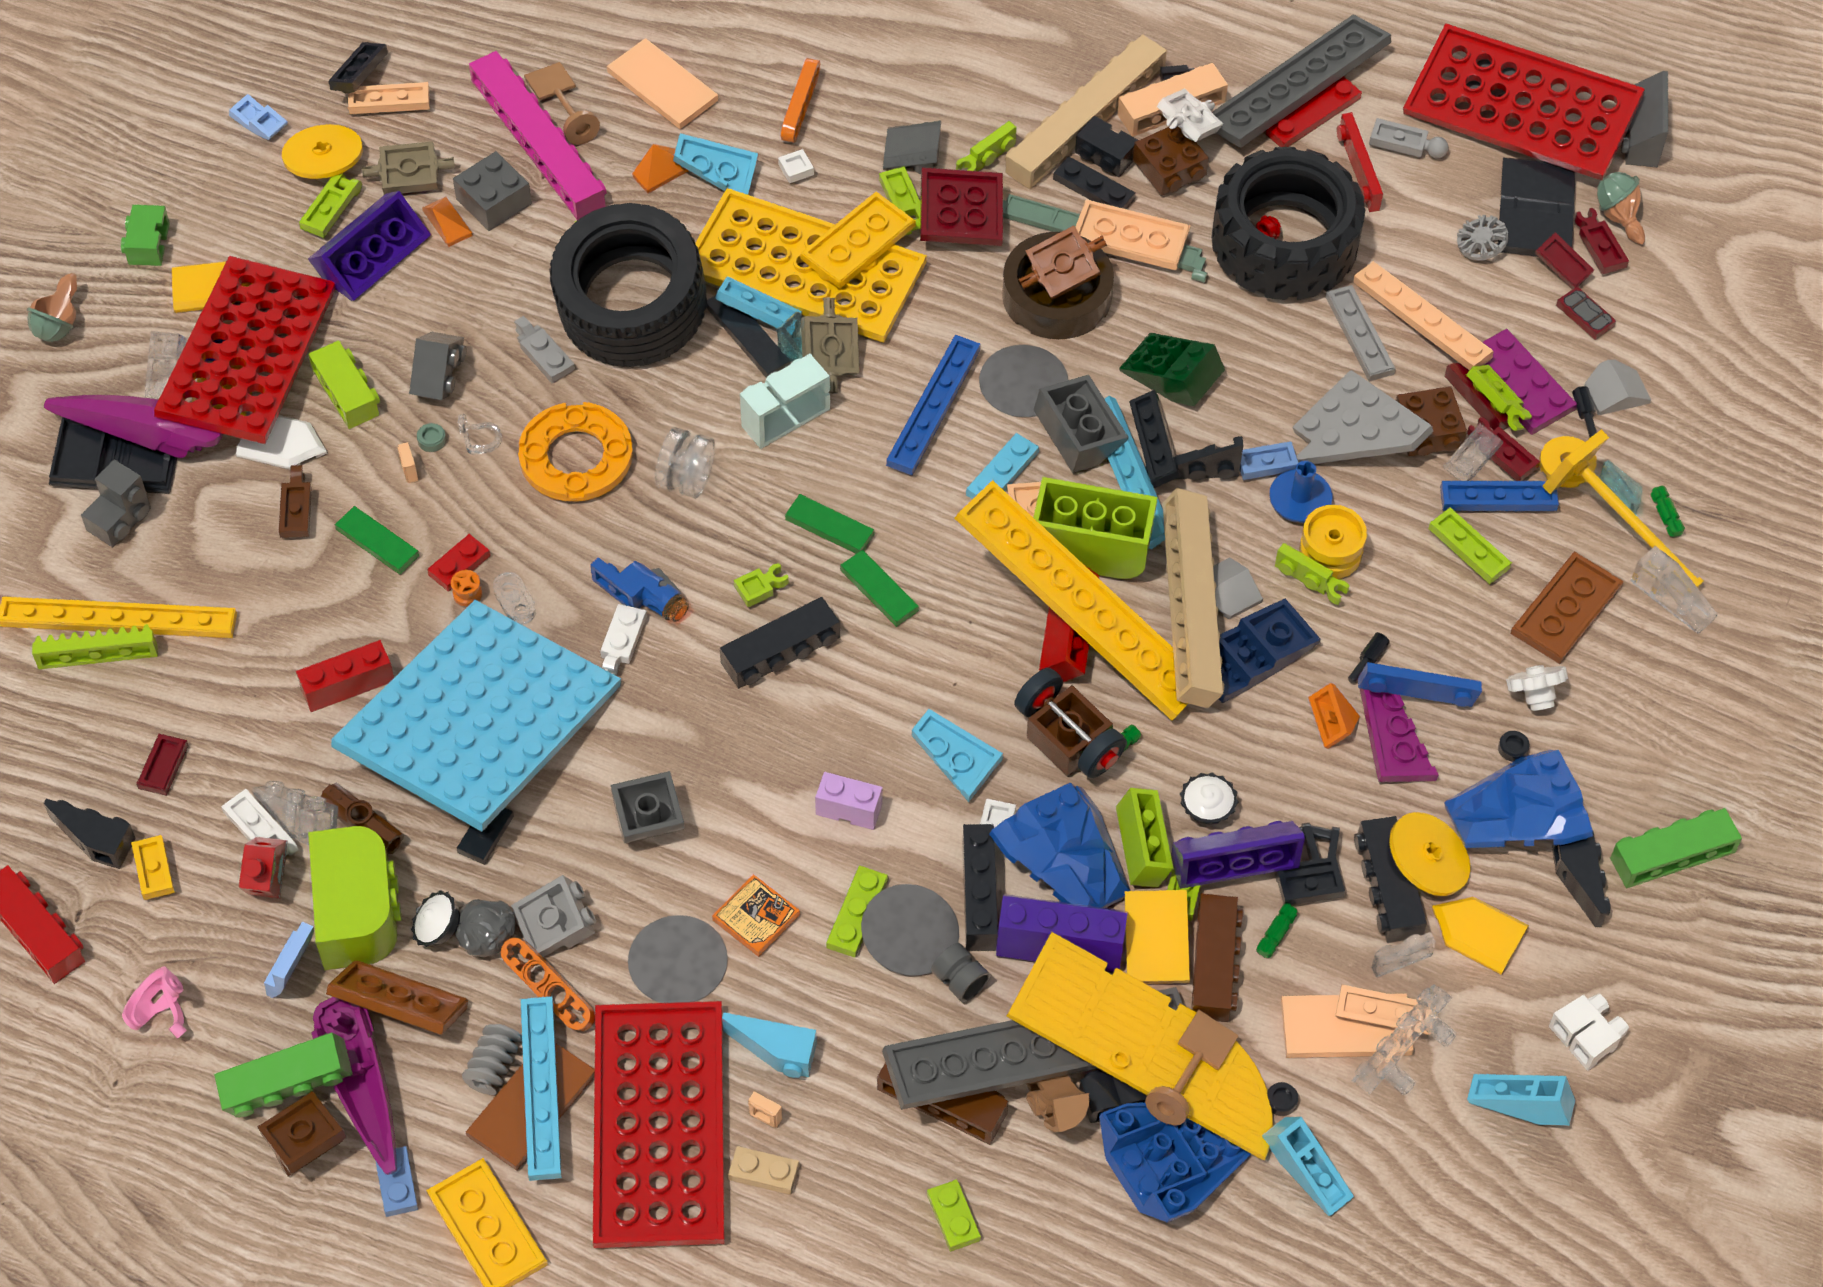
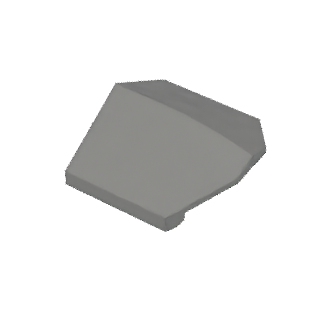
[1584,360,1651,416]
[1213,557,1263,619]

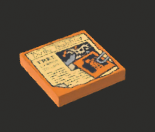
[712,874,800,957]

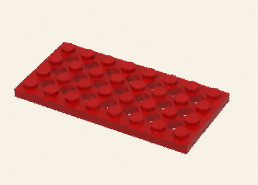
[1403,23,1645,181]
[154,256,336,444]
[593,1001,725,1248]

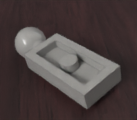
[1369,118,1449,158]

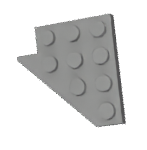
[1292,370,1433,464]

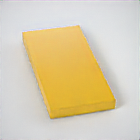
[800,192,916,289]
[426,1158,548,1287]

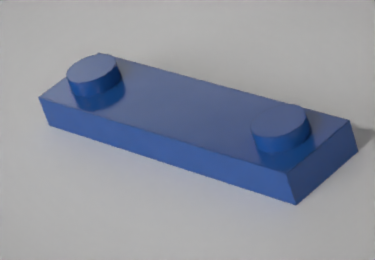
[1440,481,1559,511]
[1358,662,1482,707]

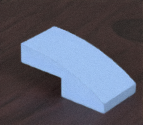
[229,94,288,140]

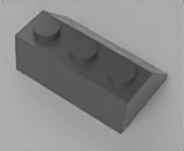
[1621,71,1668,168]
[1034,374,1128,473]

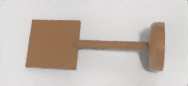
[524,62,600,145]
[1145,1010,1239,1125]

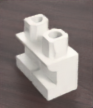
[1549,994,1629,1071]

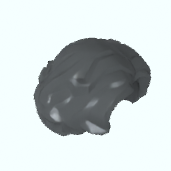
[455,899,515,957]

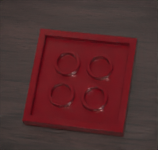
[920,168,1003,246]

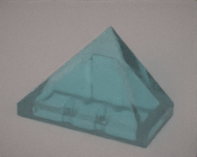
[1599,460,1643,515]

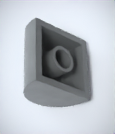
[611,771,685,844]

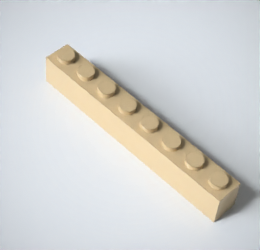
[1005,34,1167,189]
[1163,488,1224,708]

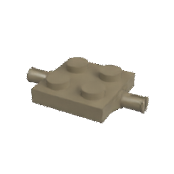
[362,141,455,195]
[801,297,859,394]

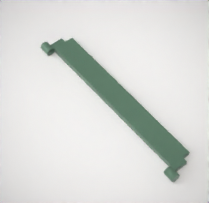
[1003,194,1208,283]

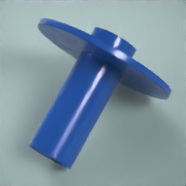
[1269,461,1333,523]

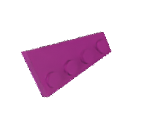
[1359,673,1439,782]

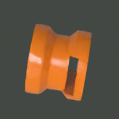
[451,570,482,607]

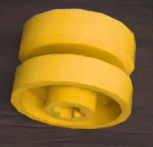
[1299,505,1367,579]

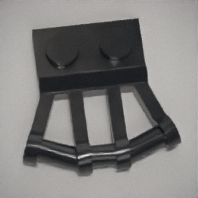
[1275,823,1345,905]

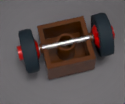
[1014,668,1127,778]

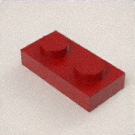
[427,534,490,592]

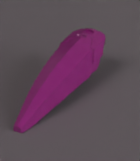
[44,395,224,458]
[311,997,397,1175]

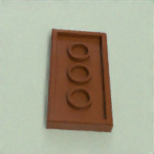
[1510,551,1624,664]
[326,961,468,1035]
[466,1043,595,1171]

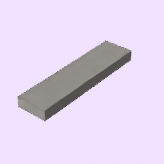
[1326,285,1396,382]

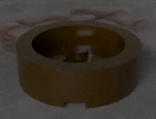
[1002,232,1114,340]

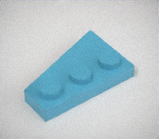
[673,133,758,195]
[912,709,1003,802]

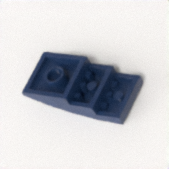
[1219,598,1321,703]

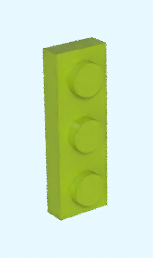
[1428,507,1512,584]
[826,865,888,958]

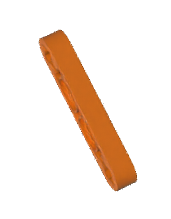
[781,58,821,143]
[501,938,595,1031]

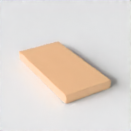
[607,38,718,129]
[1076,199,1191,270]
[1281,993,1413,1058]

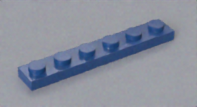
[886,335,981,476]

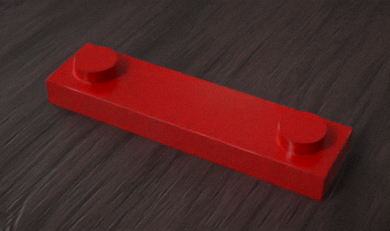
[1265,76,1362,147]
[1336,112,1383,213]

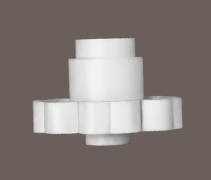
[1506,665,1568,711]

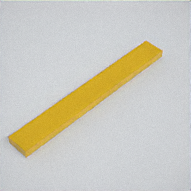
[0,597,237,638]

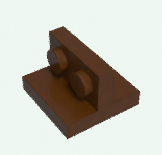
[257,1091,347,1177]

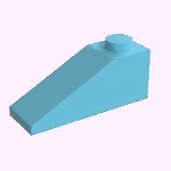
[722,1012,817,1078]
[1467,1074,1575,1126]
[1262,1117,1354,1216]

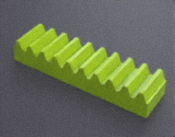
[32,624,158,670]

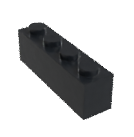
[720,597,840,689]
[1354,816,1427,943]
[962,824,998,951]

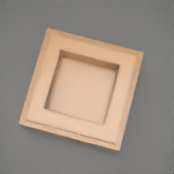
[397,442,418,483]
[748,1092,782,1128]

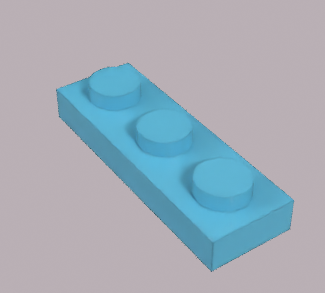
[715,276,802,334]
[966,433,1039,499]

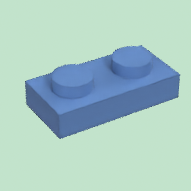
[1240,441,1298,480]
[375,1146,418,1217]

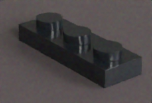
[328,42,388,93]
[1053,156,1136,209]

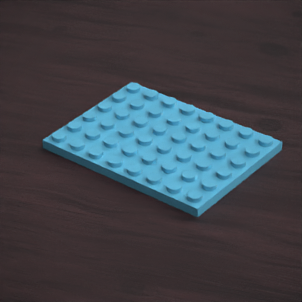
[331,600,621,832]

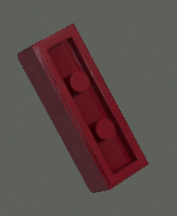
[1444,363,1510,430]

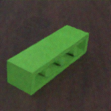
[1610,808,1742,889]
[214,1032,352,1118]

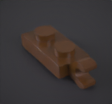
[279,465,312,538]

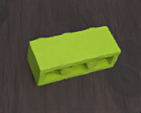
[308,340,380,429]
[1116,788,1173,887]

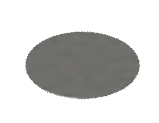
[979,345,1068,417]
[861,884,959,976]
[628,915,727,1003]

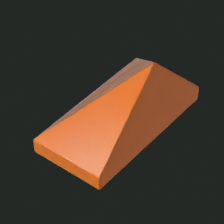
[632,144,689,194]
[422,197,473,247]
[1308,683,1360,749]

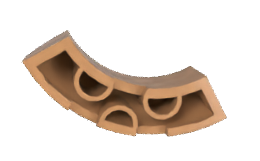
[1026,1075,1089,1132]

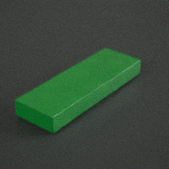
[785,494,874,554]
[335,506,419,575]
[840,550,919,627]

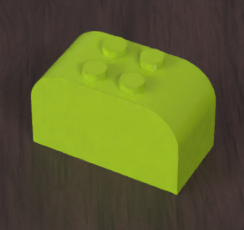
[1033,477,1158,579]
[308,826,402,970]

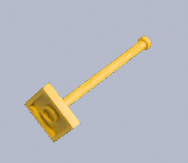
[1542,429,1704,593]

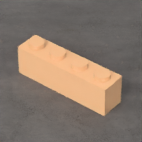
[1117,63,1228,137]

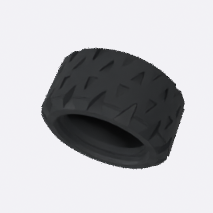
[1211,147,1366,300]

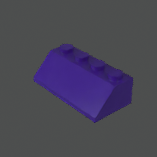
[308,191,431,301]
[1171,821,1305,889]
[996,894,1127,972]

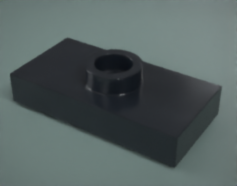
[457,808,514,865]

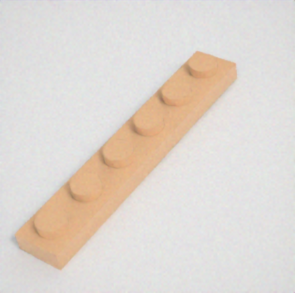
[1354,261,1493,370]

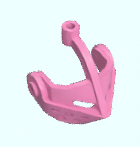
[122,966,187,1039]

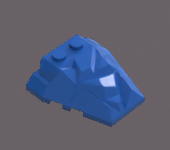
[1444,750,1593,848]
[989,783,1130,908]

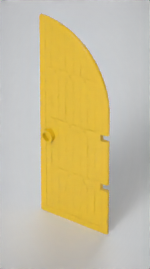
[1006,932,1273,1160]

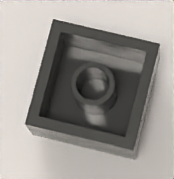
[453,151,532,231]

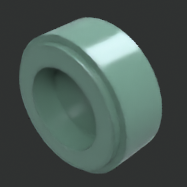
[417,423,446,452]

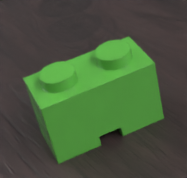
[121,205,170,266]

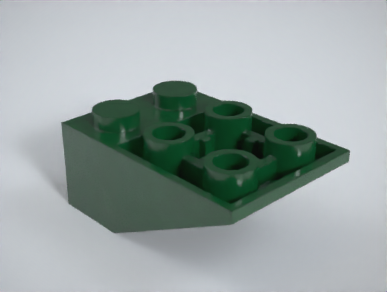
[1119,333,1225,406]

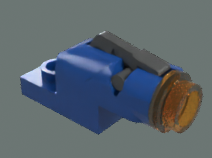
[590,557,689,622]

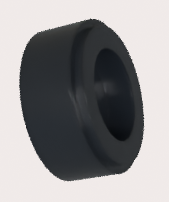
[1498,731,1530,762]
[1267,1082,1298,1116]

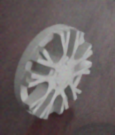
[1457,215,1509,260]

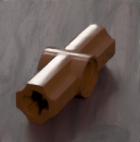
[318,782,404,855]

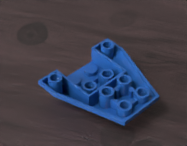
[1099,1103,1251,1222]

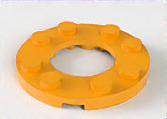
[518,402,633,501]

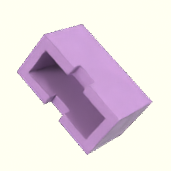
[815,772,882,830]

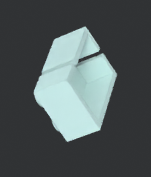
[740,354,830,449]

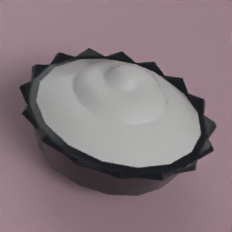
[1179,772,1239,824]
[411,890,460,947]

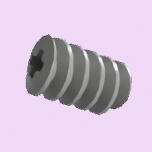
[462,1024,522,1095]

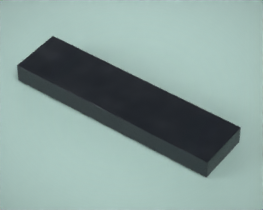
[706,295,791,378]
[1129,390,1181,488]

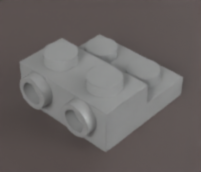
[511,875,596,957]

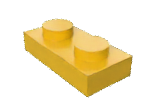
[131,835,175,900]

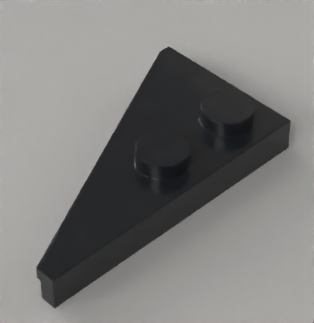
[1145,436,1244,480]

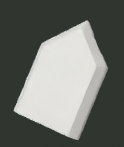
[236,415,327,470]

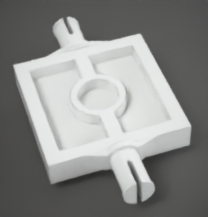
[1157,88,1223,142]

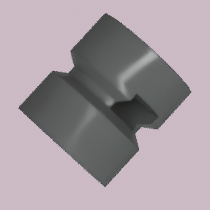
[931,943,990,1003]

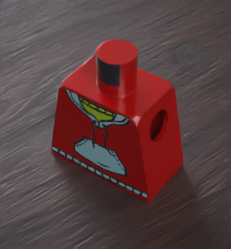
[239,837,288,899]

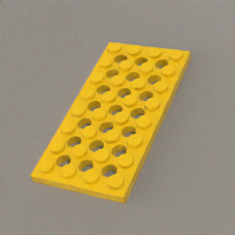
[695,188,927,343]

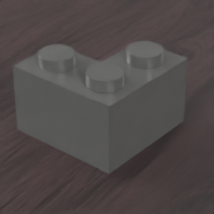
[409,332,467,400]
[81,459,151,548]

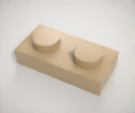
[728,1146,799,1195]

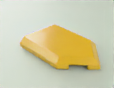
[172,261,251,313]
[1432,897,1529,975]

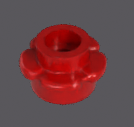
[1256,215,1281,239]

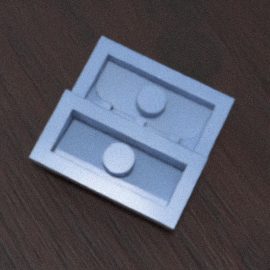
[264,922,314,998]

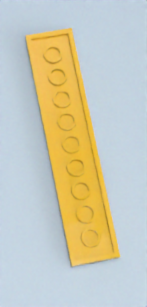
[954,480,1188,721]

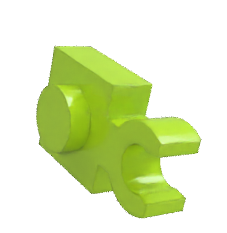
[734,563,789,607]

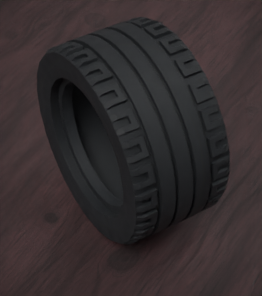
[549,203,707,367]

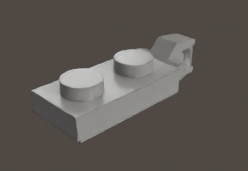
[514,316,575,383]

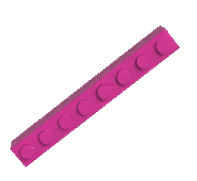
[469,50,607,220]

